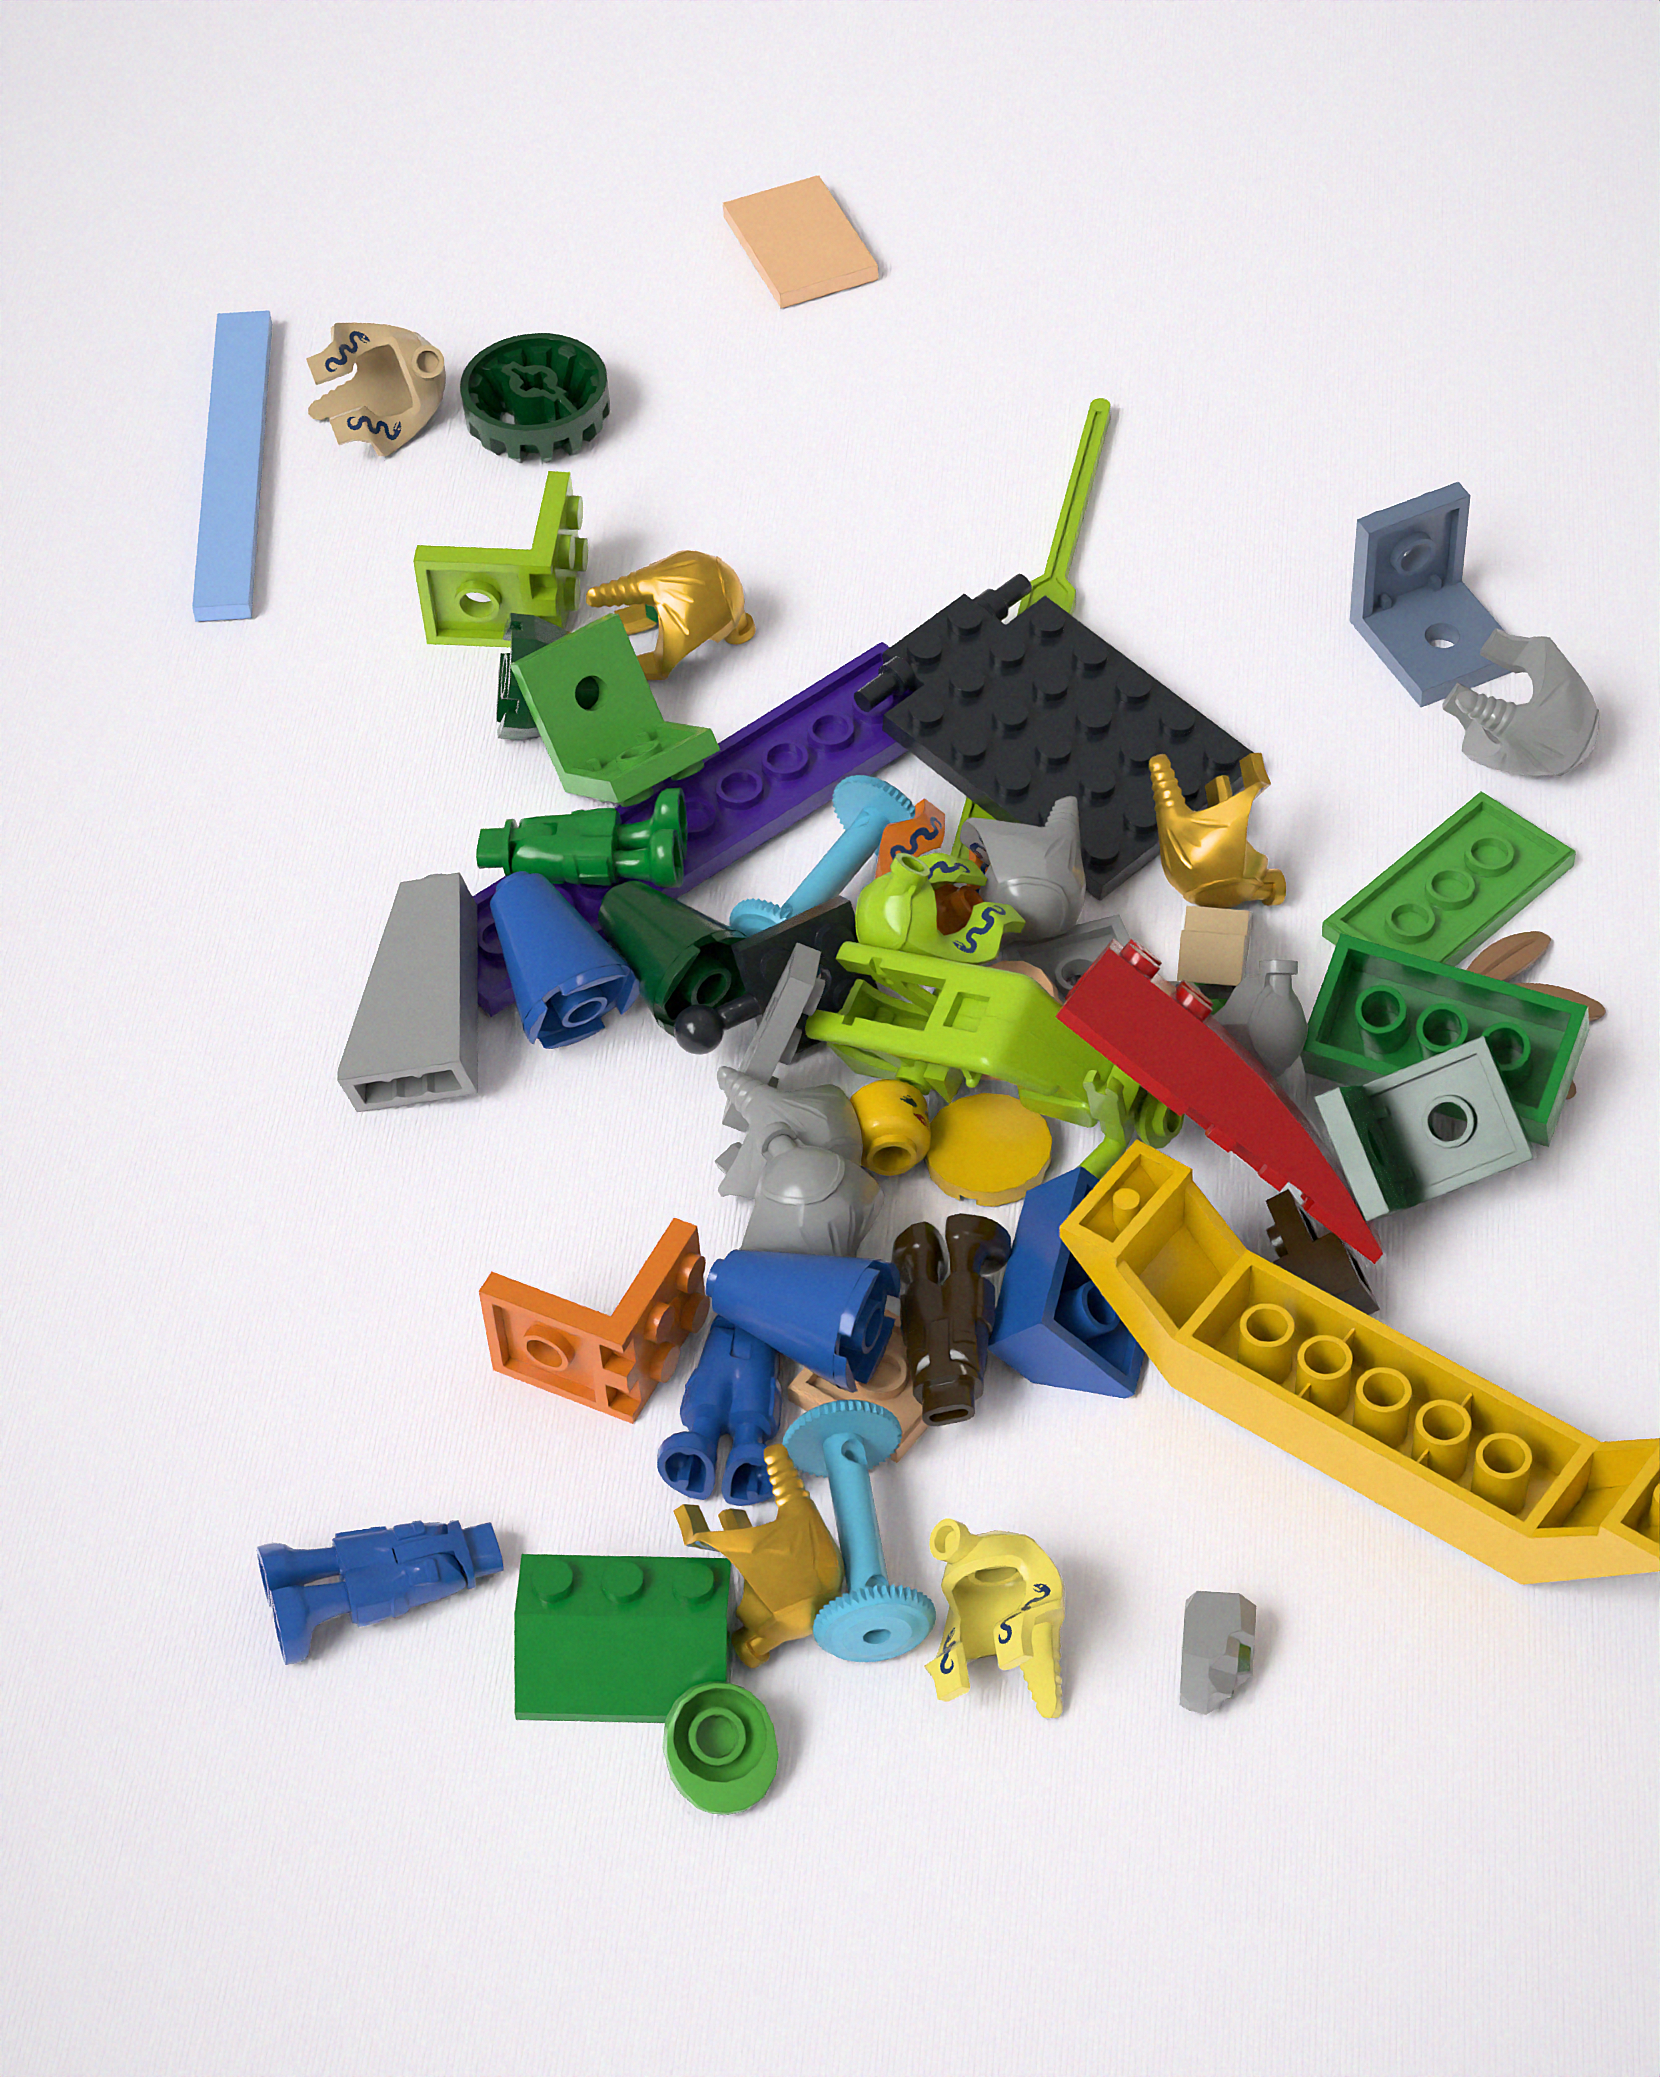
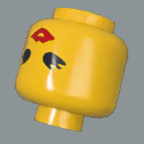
[849,1079,931,1176]

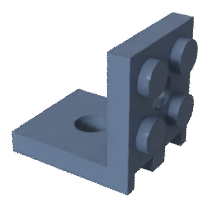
[1349,481,1512,708]

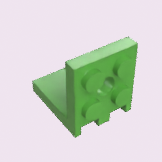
[509,613,720,807]

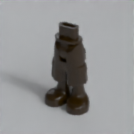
[891,1213,1012,1427]

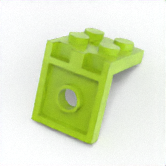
[413,471,588,648]

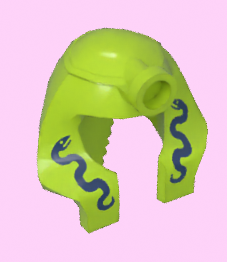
[855,853,1026,966]

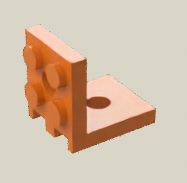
[478,1217,710,1424]

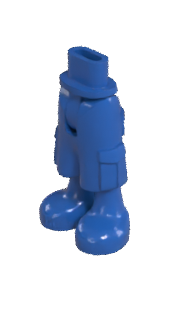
[657,1315,784,1506]
[256,1520,504,1665]

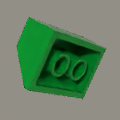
[514,1554,737,1723]

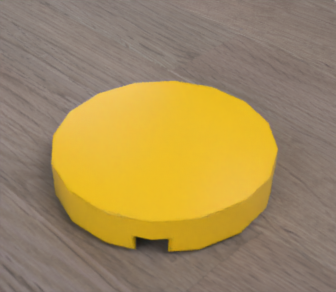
[924,1093,1052,1207]

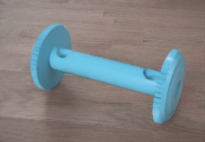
[729,775,915,977]
[782,1400,936,1662]

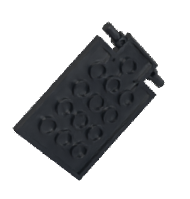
[854,573,1254,901]

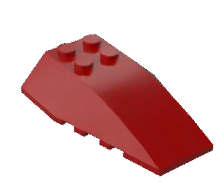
[1055,938,1383,1264]

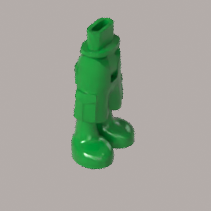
[476,788,687,888]

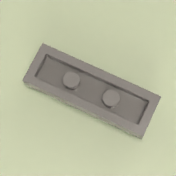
[721,943,825,1133]

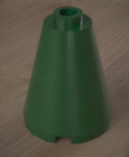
[598,881,748,1038]

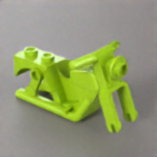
[805,941,1185,1180]

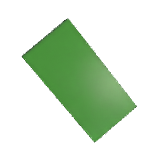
[1321,791,1576,967]

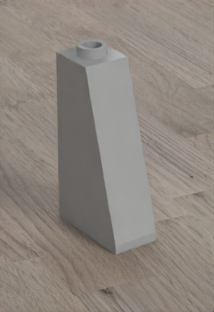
[337,872,478,1112]

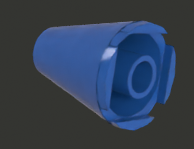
[490,871,640,1049]
[706,1249,901,1393]

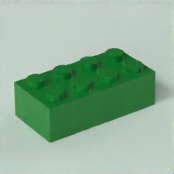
[1300,933,1590,1147]

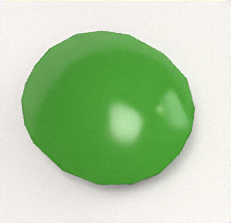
[662,1681,779,1815]

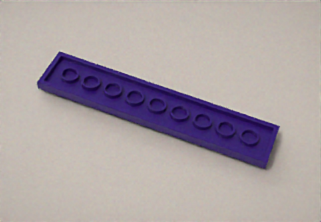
[472,641,914,1017]

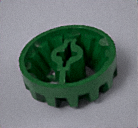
[460,333,610,463]

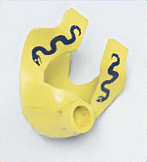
[924,1518,1065,1718]

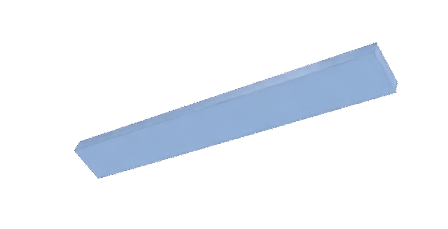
[192,310,273,622]

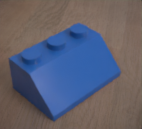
[988,1166,1145,1399]

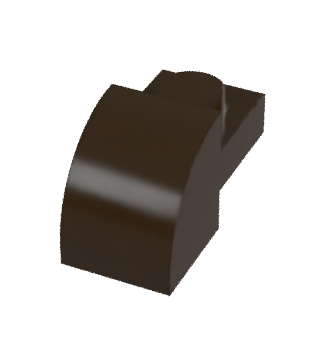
[1265,1189,1380,1315]

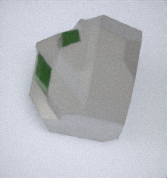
[1179,1590,1256,1715]

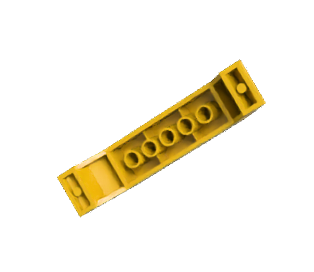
[1060,1139,1660,1585]

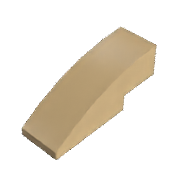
[1177,906,1253,986]

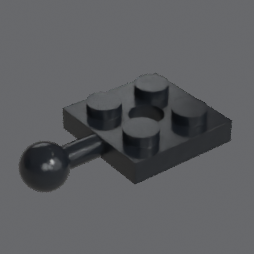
[674,895,879,1055]

